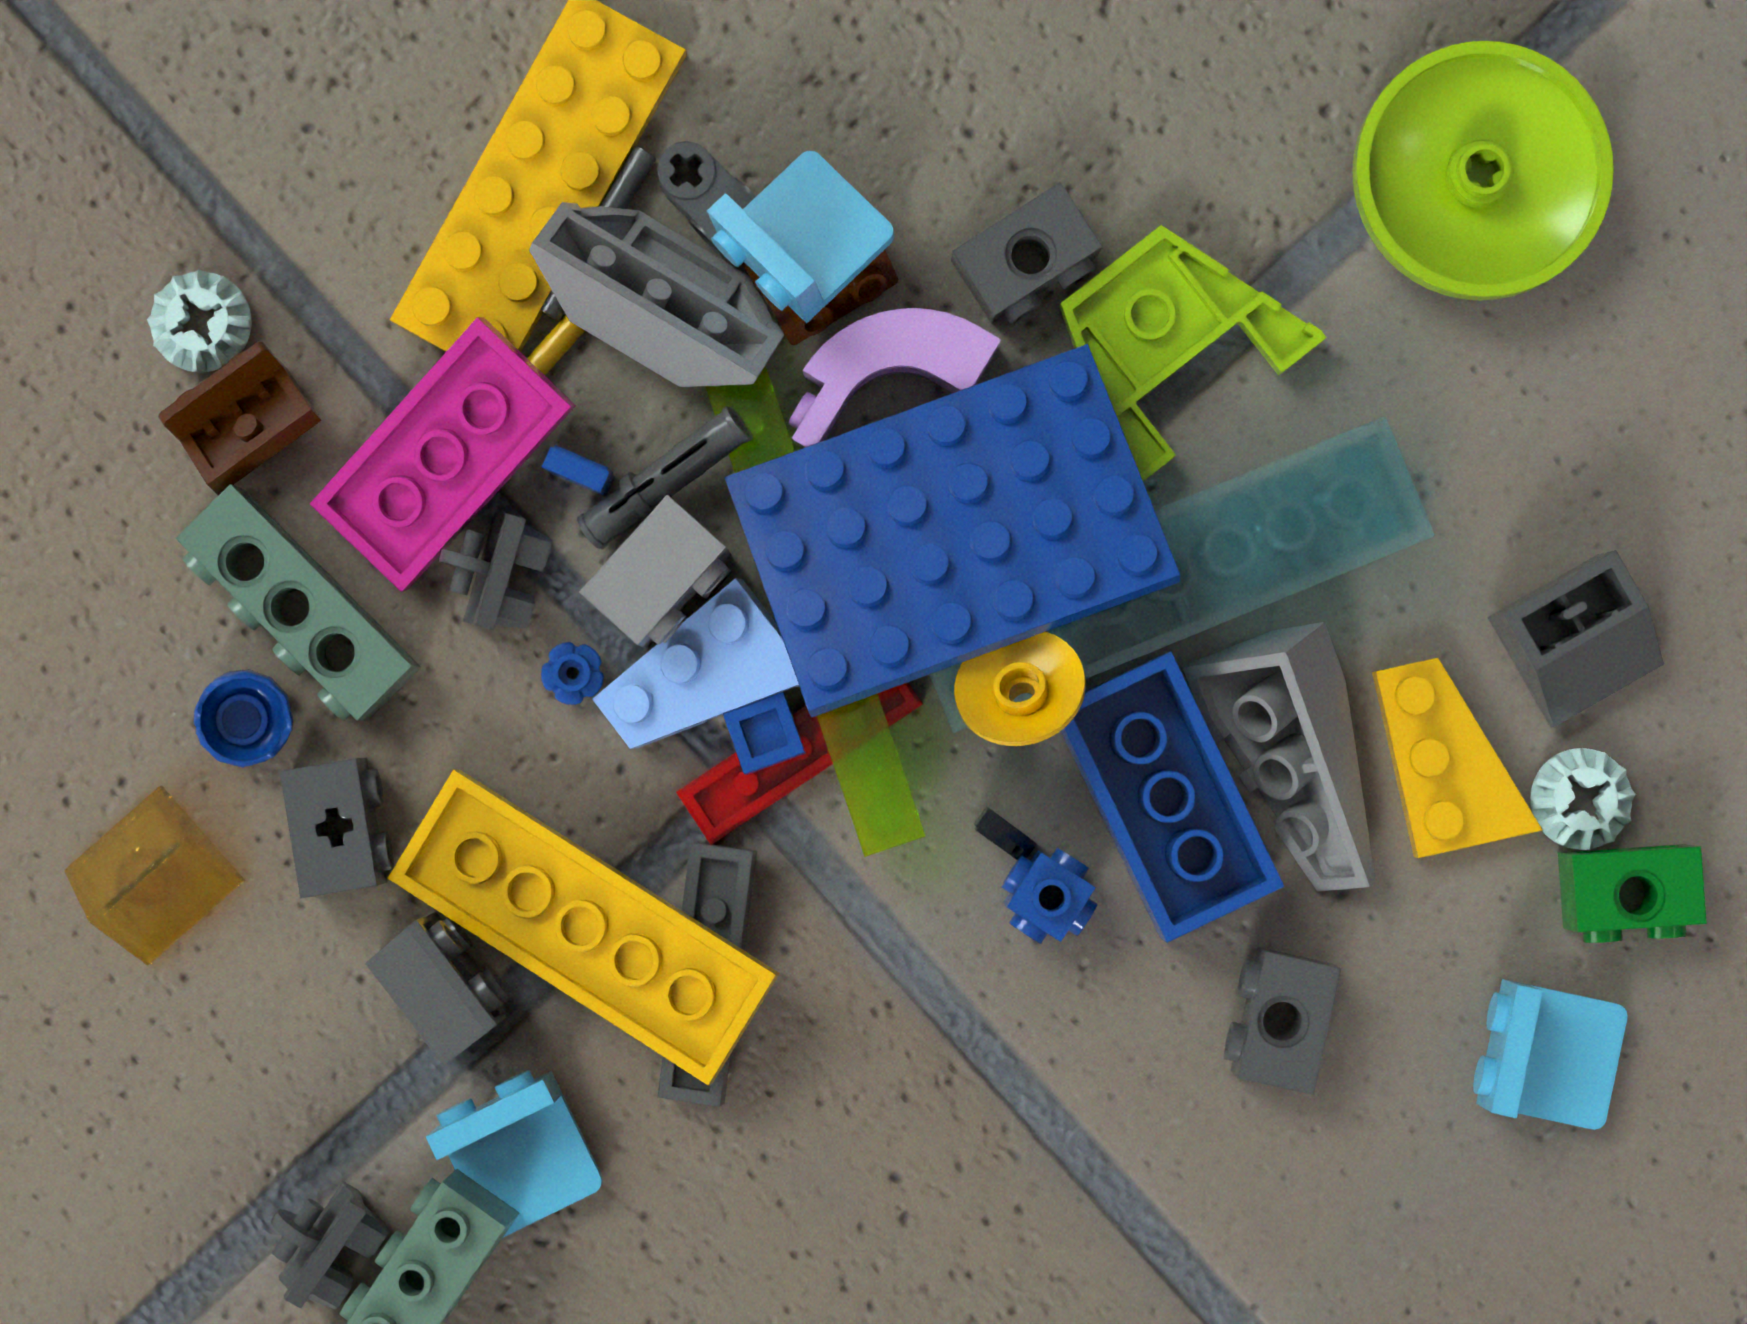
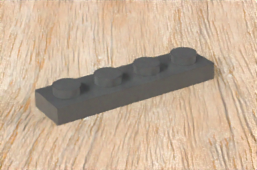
[657,842,757,1107]

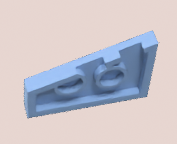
[593,578,799,749]

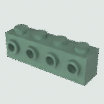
[339,1169,519,1324]

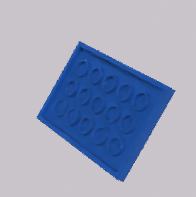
[725,344,1180,718]

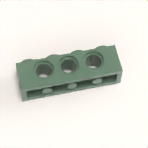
[175,484,421,721]

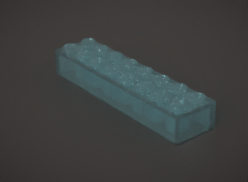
[928,416,1435,733]

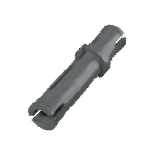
[577,406,753,549]

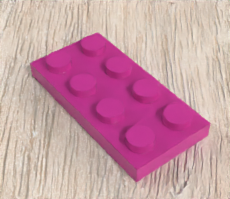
[310,317,576,592]

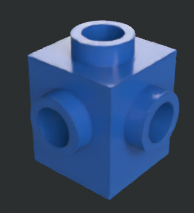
[1001,847,1098,944]

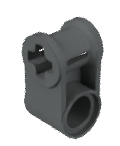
[657,141,756,263]

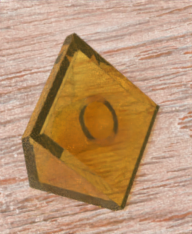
[64,786,246,966]

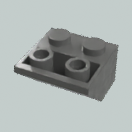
[1488,550,1664,727]
[365,912,513,1066]

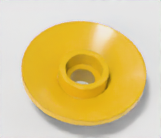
[954,632,1086,746]

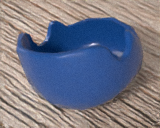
[193,669,293,768]

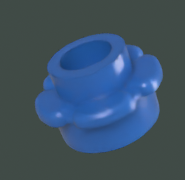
[541,642,604,705]

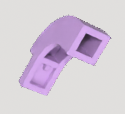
[788,308,1001,449]

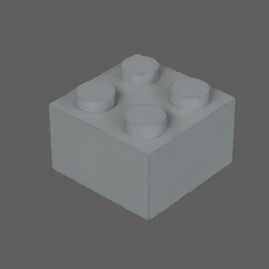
[579,495,732,649]

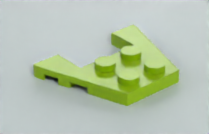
[1059,225,1327,482]

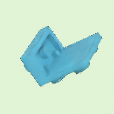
[707,151,894,323]
[1473,979,1628,1130]
[426,1070,603,1237]

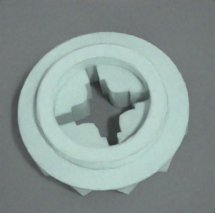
[147,269,252,373]
[1530,748,1636,850]

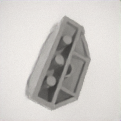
[529,202,784,387]

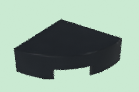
[974,806,1037,860]

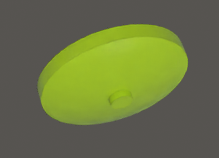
[1352,41,1614,300]

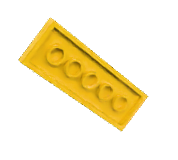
[389,0,687,352]
[387,769,780,1085]

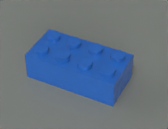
[1061,652,1285,943]

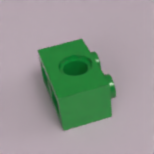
[1558,844,1707,943]

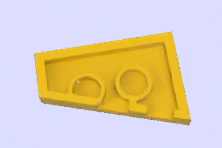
[1372,658,1542,858]

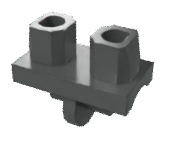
[439,512,552,631]
[271,1181,387,1309]

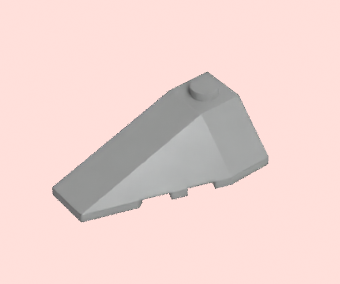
[1183,622,1376,891]

